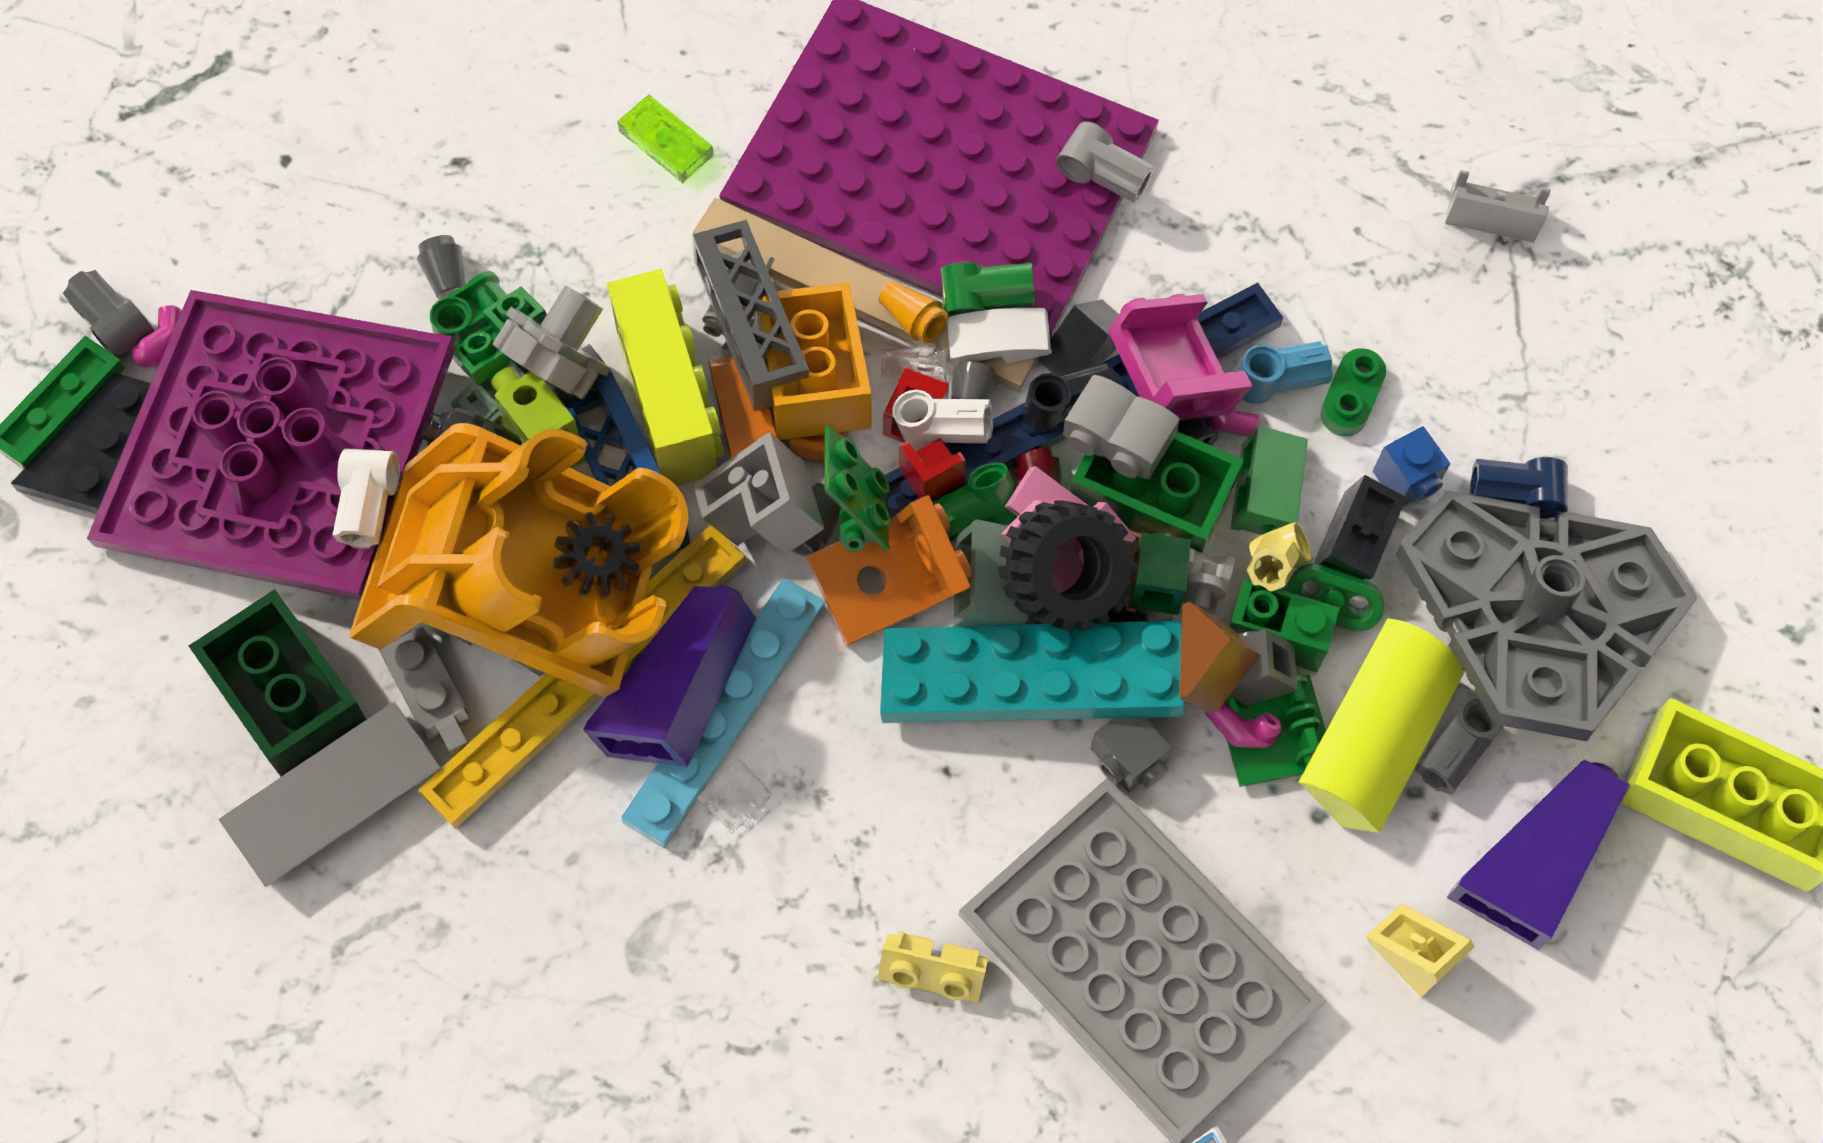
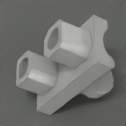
[1172,548,1235,624]

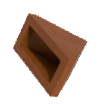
[1180,602,1260,713]

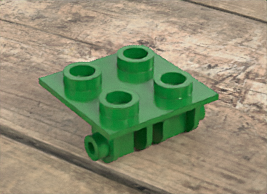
[825,424,891,552]
[1226,669,1326,787]

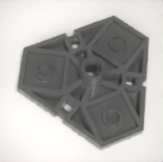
[1396,490,1697,741]

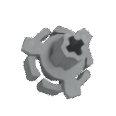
[493,285,611,399]

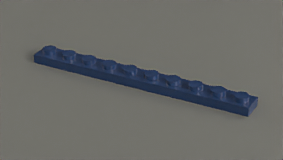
[885,282,1283,518]

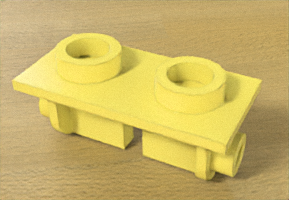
[878,931,989,1003]

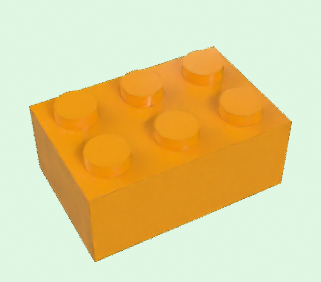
[757,282,872,440]

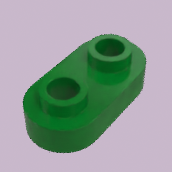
[1320,348,1386,436]
[1286,564,1384,631]

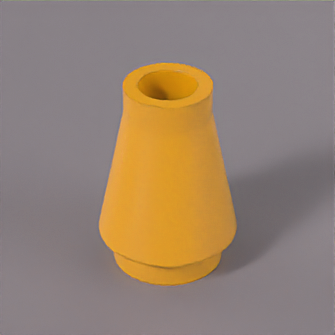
[878,281,948,343]

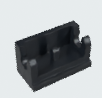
[1313,475,1407,580]

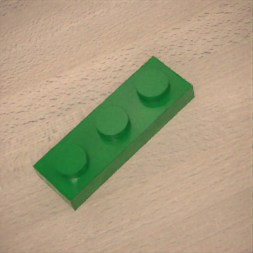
[0,336,126,469]

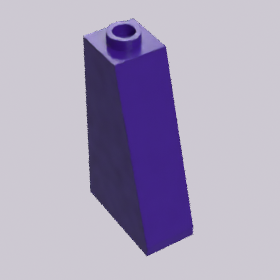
[583,585,756,767]
[1447,759,1630,950]

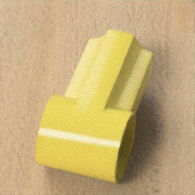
[1246,522,1312,592]

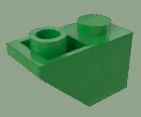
[1230,579,1340,672]

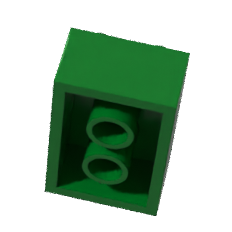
[1070,431,1244,553]

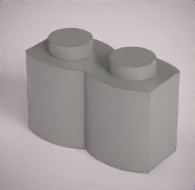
[1063,375,1180,479]

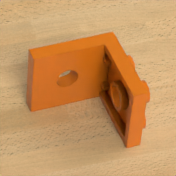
[805,495,972,646]

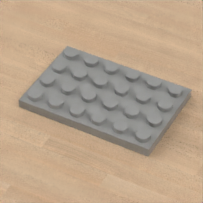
[958,778,1326,1143]

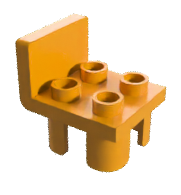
[349,423,688,697]

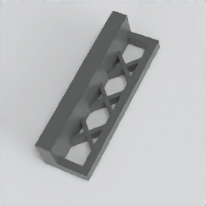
[693,220,809,411]

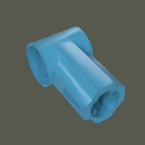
[1237,341,1333,404]

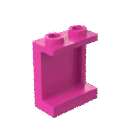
[1108,294,1252,421]

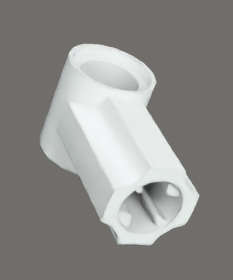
[893,390,993,450]
[333,449,400,549]

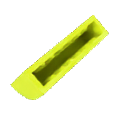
[1299,619,1465,833]

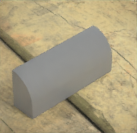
[218,701,441,887]

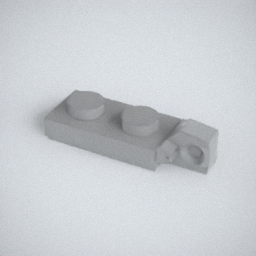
[378,626,470,758]

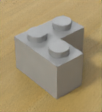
[693,432,825,555]

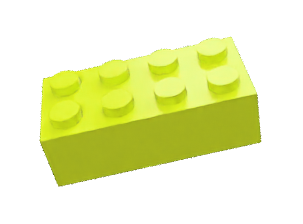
[606,268,724,486]
[1621,698,1823,892]

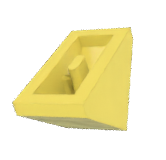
[1366,904,1475,998]

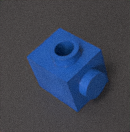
[1372,426,1451,506]

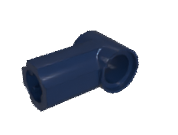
[1469,457,1568,518]

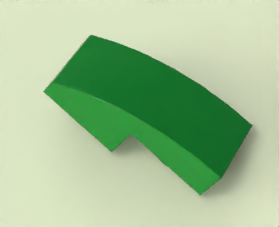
[453,286,547,386]

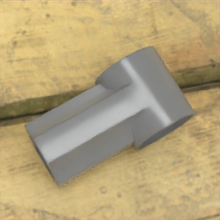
[1055,122,1154,203]

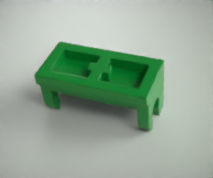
[1230,426,1308,535]

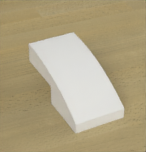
[947,308,1051,366]

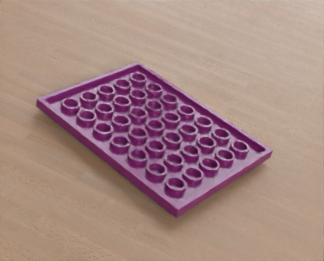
[719,0,1159,339]

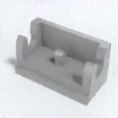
[1445,170,1551,243]

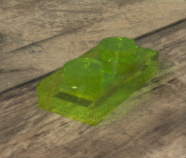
[617,94,714,184]

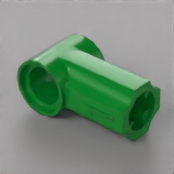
[941,262,1035,317]
[932,462,1017,542]

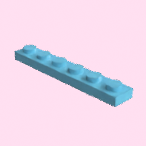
[621,577,826,848]

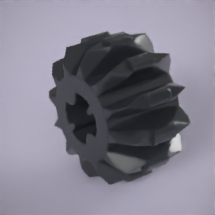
[553,512,640,599]

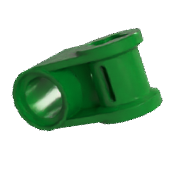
[429,271,507,344]

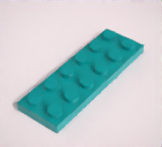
[880,620,1184,723]

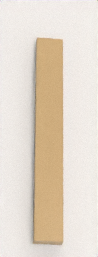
[693,197,1038,392]

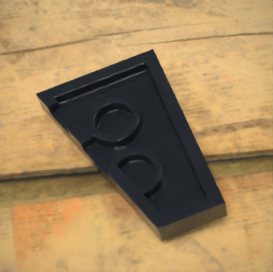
[11,373,151,514]

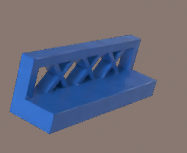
[564,369,690,555]

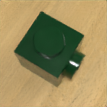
[1129,532,1191,615]

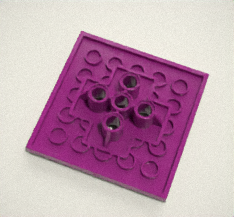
[87,290,456,600]

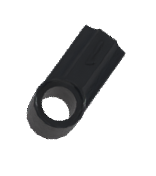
[1022,364,1119,434]

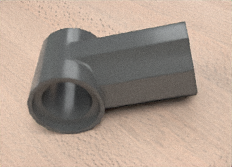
[63,270,154,359]
[1416,696,1503,795]

